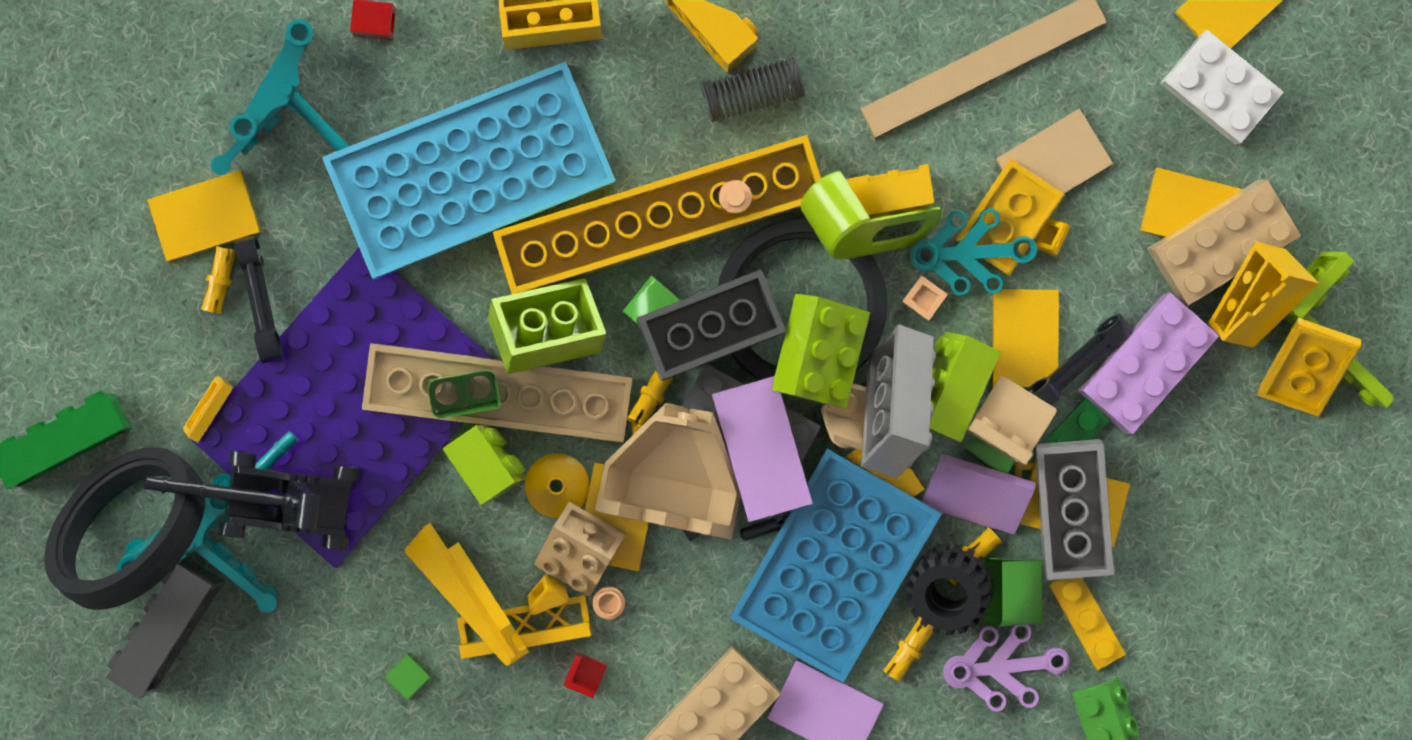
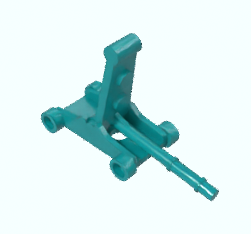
[117,431,298,613]

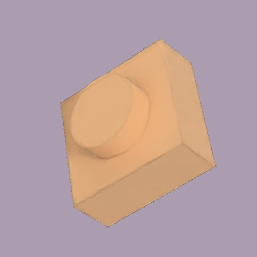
[902,275,948,321]

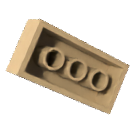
[1147,180,1301,306]
[643,645,781,740]

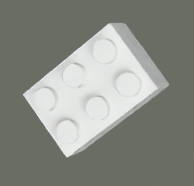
[1160,30,1284,145]

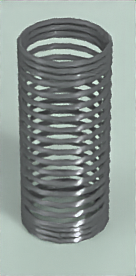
[701,57,805,123]

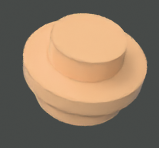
[719,180,752,214]
[593,587,625,620]

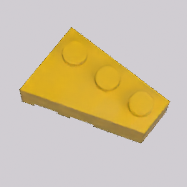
[498,0,603,50]
[846,164,935,219]
[1208,241,1319,348]

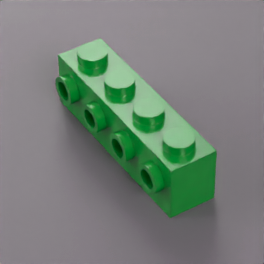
[0,391,133,489]

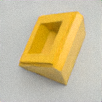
[1034,218,1071,258]

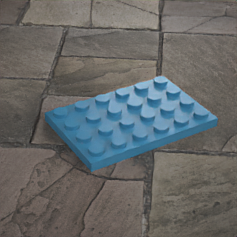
[730,447,942,683]

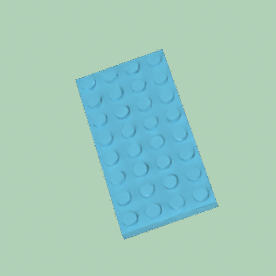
[322,61,616,280]

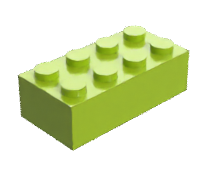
[442,425,526,505]

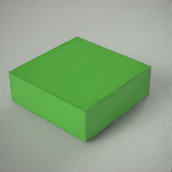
[384,653,431,700]

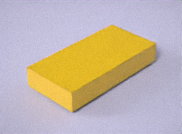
[183,376,233,443]

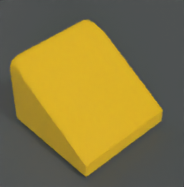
[527,574,569,615]

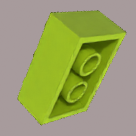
[488,278,606,374]
[772,293,870,409]
[929,332,1001,443]

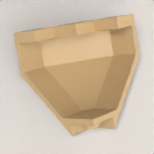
[595,402,741,540]

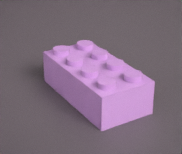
[1078,292,1219,434]

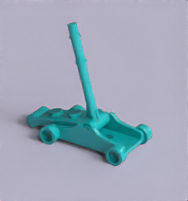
[211,19,349,175]

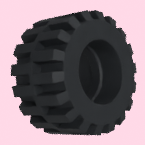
[906,544,995,635]

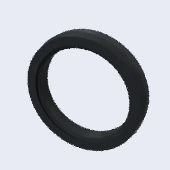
[717,219,887,380]
[44,447,206,610]

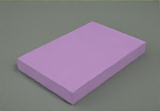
[922,454,1036,535]
[767,659,884,740]

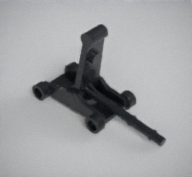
[144,451,361,550]

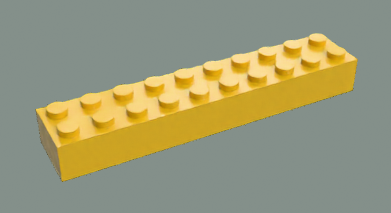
[493,135,821,294]

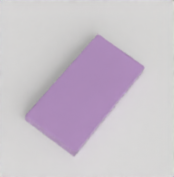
[712,376,813,522]

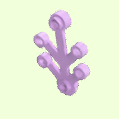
[943,624,1070,712]

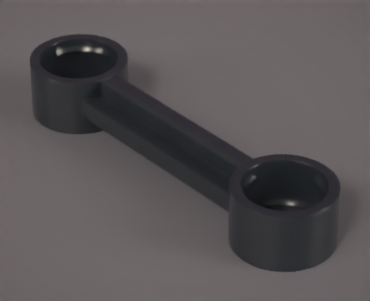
[235,235,284,364]
[1027,314,1133,405]

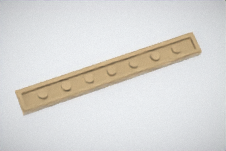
[860,0,1107,139]

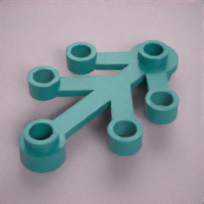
[910,208,1038,295]

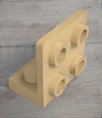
[967,376,1057,466]
[820,383,866,451]
[534,502,626,596]

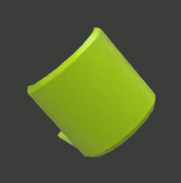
[801,171,942,260]

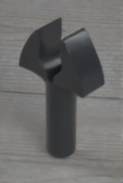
[740,510,791,541]

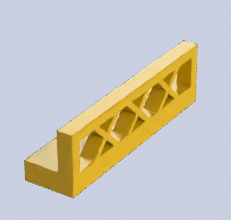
[457,595,592,659]

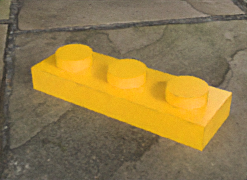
[1048,578,1126,670]

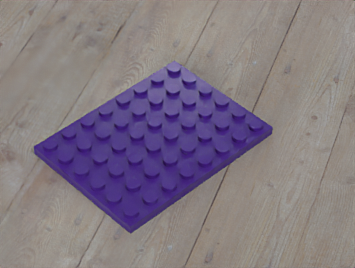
[189,248,493,568]

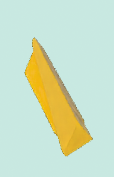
[405,523,530,666]

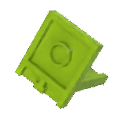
[1285,251,1394,408]

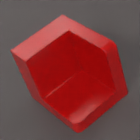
[350,0,396,41]
[563,652,608,698]

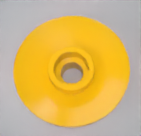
[525,453,590,518]

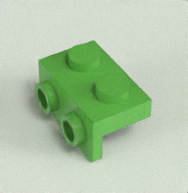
[1072,677,1138,740]

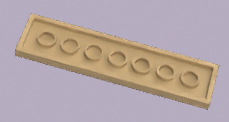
[362,343,632,442]

